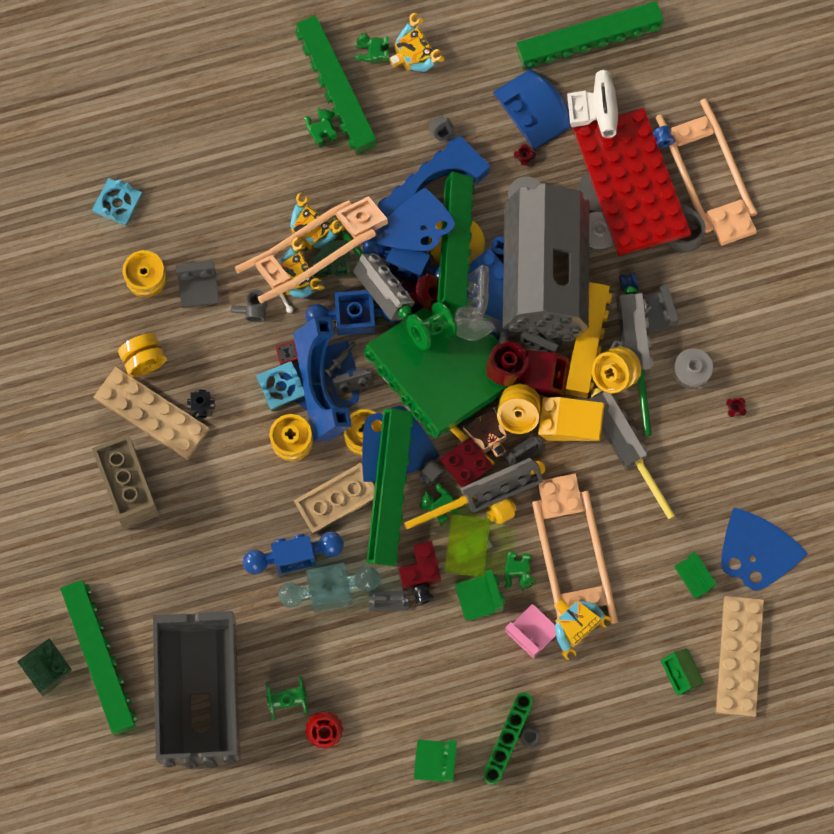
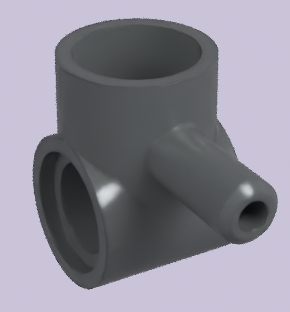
[231,289,267,322]

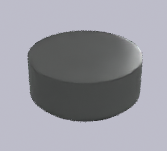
[520,727,540,748]

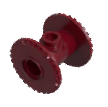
[402,274,439,315]

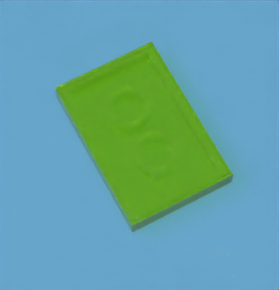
[445,514,490,577]

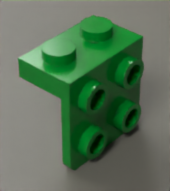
[455,569,506,621]

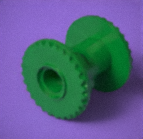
[406,302,457,350]
[266,676,308,721]

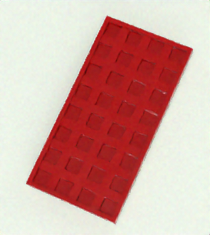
[573,108,691,256]

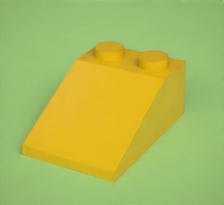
[538,397,605,441]

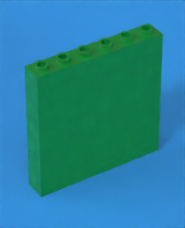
[363,305,522,440]

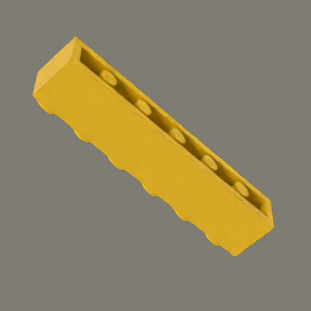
[565,282,612,398]

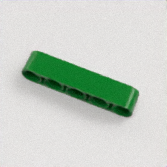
[483,692,533,786]

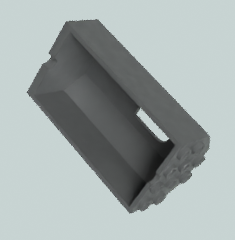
[503,184,589,342]
[153,611,240,769]

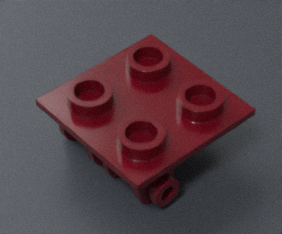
[440,436,494,488]

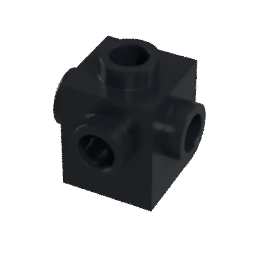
[187,389,215,418]

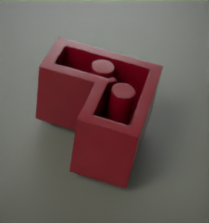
[398,541,441,591]

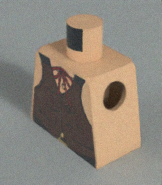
[463,408,507,458]

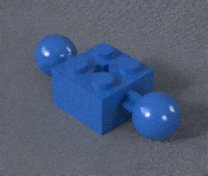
[362,237,440,283]
[305,290,400,336]
[243,532,344,575]

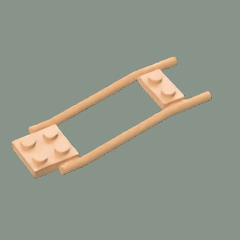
[656,98,757,246]
[235,196,388,304]
[532,473,619,624]

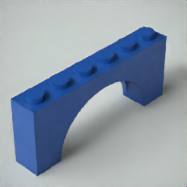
[377,136,490,230]
[293,317,352,442]

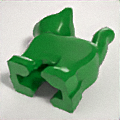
[355,33,389,63]
[303,108,338,147]
[419,483,460,525]
[504,552,536,591]

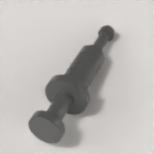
[324,341,356,378]

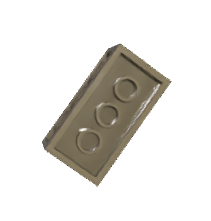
[92,434,160,529]

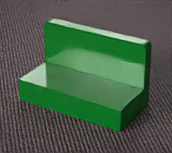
[674,552,716,599]
[660,649,704,696]

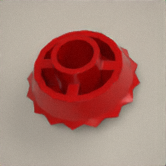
[305,711,344,749]

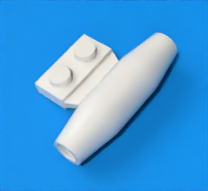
[567,70,618,138]

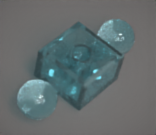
[278,563,380,613]

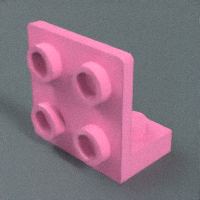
[505,604,556,659]

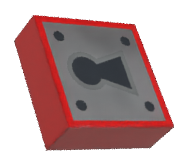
[275,341,298,365]

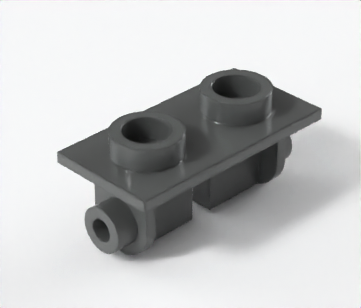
[332,367,374,395]
[503,434,546,466]
[369,591,408,611]

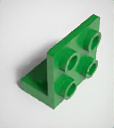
[414,740,457,783]

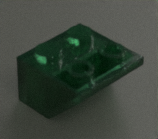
[311,240,351,278]
[17,638,72,696]

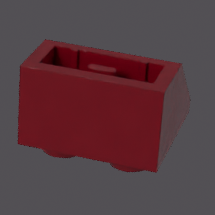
[521,350,570,398]

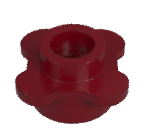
[514,144,536,166]
[726,398,747,417]

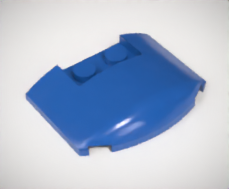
[493,69,571,150]

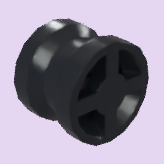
[411,584,434,606]

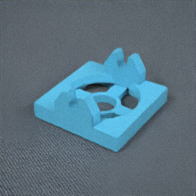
[92,178,143,226]
[256,361,305,411]

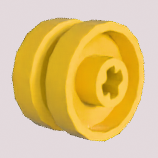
[122,250,167,298]
[118,333,167,377]
[591,346,641,394]
[497,384,541,434]
[344,409,382,457]
[269,414,313,462]

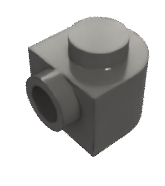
[429,115,454,141]
[419,460,445,486]

